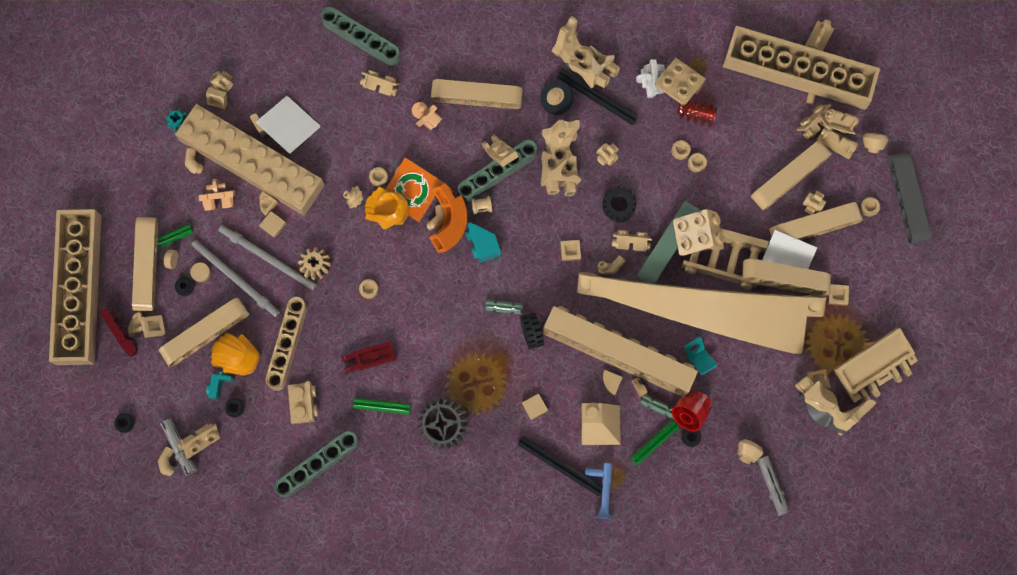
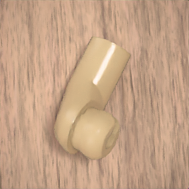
[185,148,203,174]
[597,256,626,275]
[158,446,175,476]

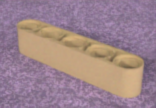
[431,79,523,109]
[751,140,832,211]
[769,202,863,241]
[132,217,158,311]
[742,259,831,296]
[266,297,307,391]
[159,298,249,367]

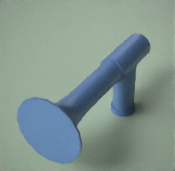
[585,463,614,519]

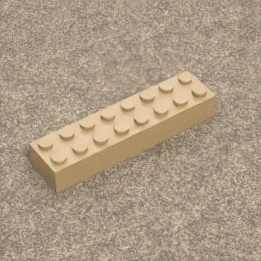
[723,26,880,110]
[175,104,325,216]
[49,209,101,365]
[543,306,698,398]

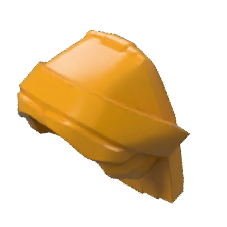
[365,187,410,230]
[210,333,260,375]

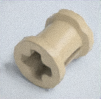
[471,196,492,215]

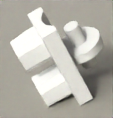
[636,59,665,98]

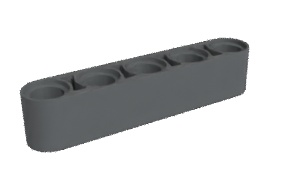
[888,152,931,244]

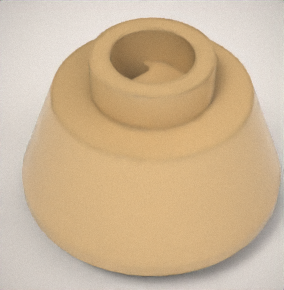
[862,133,889,153]
[737,439,764,464]

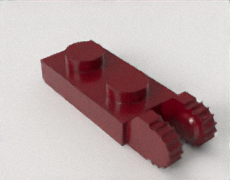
[99,308,137,357]
[340,341,397,374]

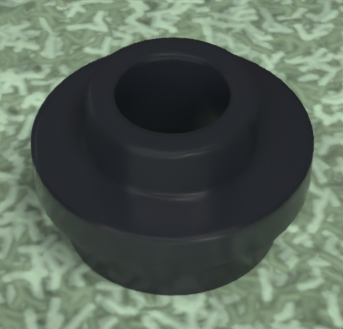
[175,277,194,296]
[225,398,245,418]
[114,413,135,433]
[681,429,701,447]

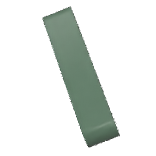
[321,7,400,66]
[458,140,537,202]
[637,201,702,284]
[274,431,359,498]

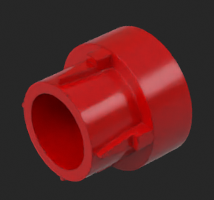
[672,390,713,431]

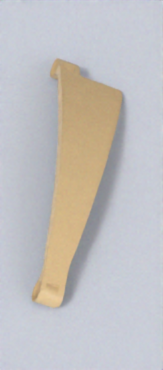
[577,272,827,354]

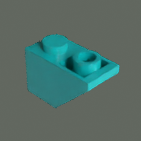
[465,223,501,263]

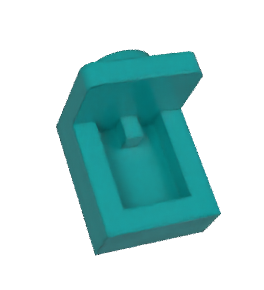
[206,372,234,401]

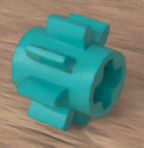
[165,108,188,133]

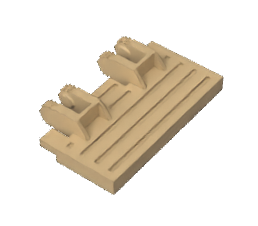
[834,328,918,403]

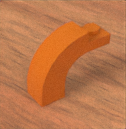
[429,183,467,253]

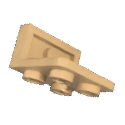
[655,58,706,105]
[673,209,724,256]

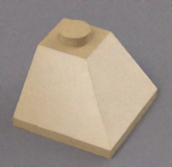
[581,403,621,445]

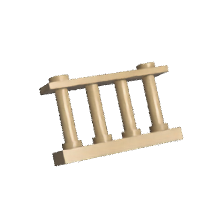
[681,228,769,290]

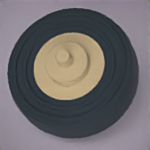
[540,81,574,115]

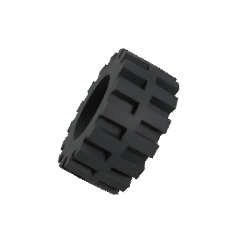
[602,186,637,222]
[520,312,544,350]

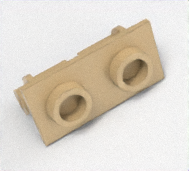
[805,19,834,51]
[360,70,400,97]
[796,104,831,139]
[819,109,859,135]
[816,127,858,159]
[612,230,652,252]
[177,424,220,459]

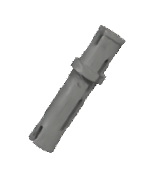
[160,418,197,476]
[757,456,790,516]

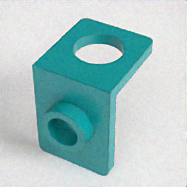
[684,337,717,375]

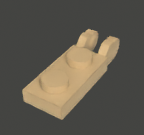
[481,135,518,167]

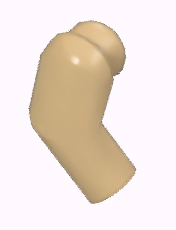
[427,205,444,231]

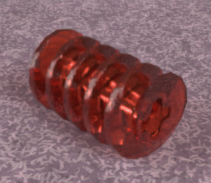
[676,98,718,128]

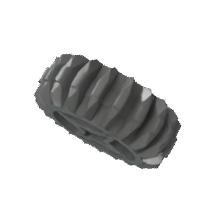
[417,397,470,450]

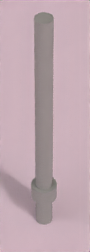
[218,225,317,291]
[191,240,280,317]

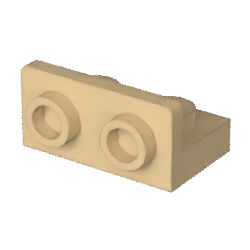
[288,381,318,424]

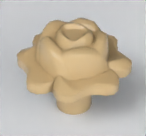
[343,186,363,209]

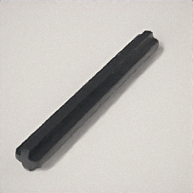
[557,69,638,125]
[518,436,603,496]

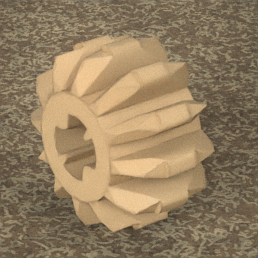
[298,247,331,280]

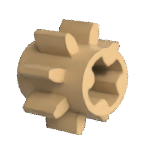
[210,71,233,92]
[596,143,620,166]
[803,191,826,215]

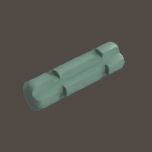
[485,300,523,314]
[641,394,673,419]

